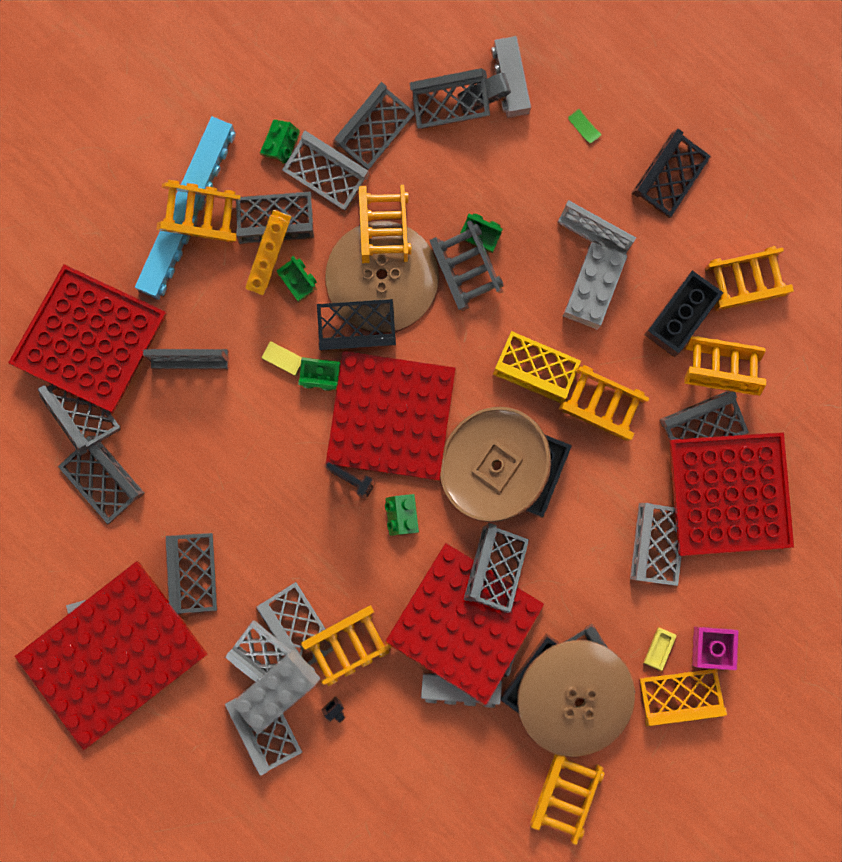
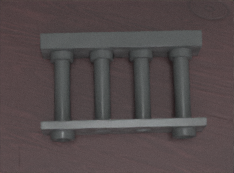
[429,221,504,311]

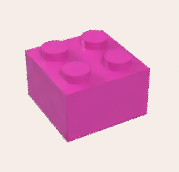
[692,627,738,670]

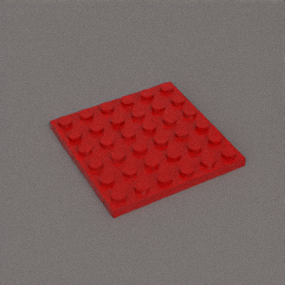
[8,264,167,414]
[325,351,456,481]
[669,432,794,556]
[385,543,544,705]

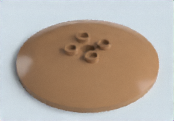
[325,221,439,333]
[440,407,551,522]
[518,640,635,757]

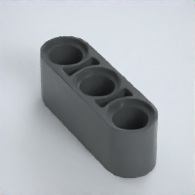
[457,73,511,114]

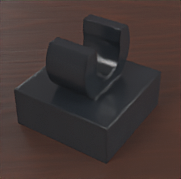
[321,696,346,723]

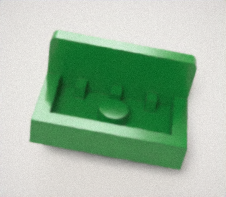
[260,119,300,164]
[460,213,503,253]
[276,256,317,303]
[298,357,340,391]
[385,494,419,536]

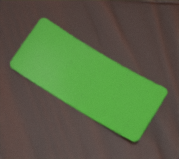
[568,109,601,143]

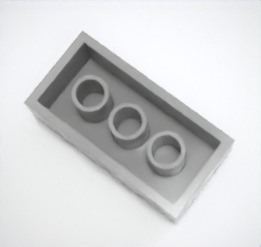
[563,242,628,330]
[231,649,320,734]

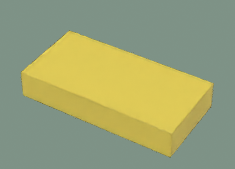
[261,341,302,376]
[643,627,677,671]

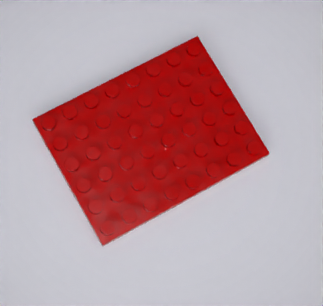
[14,561,208,751]

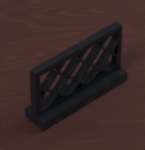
[632,129,711,218]
[316,299,396,350]
[325,461,375,500]

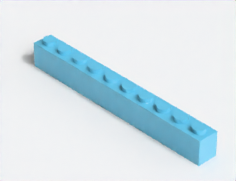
[135,116,236,300]

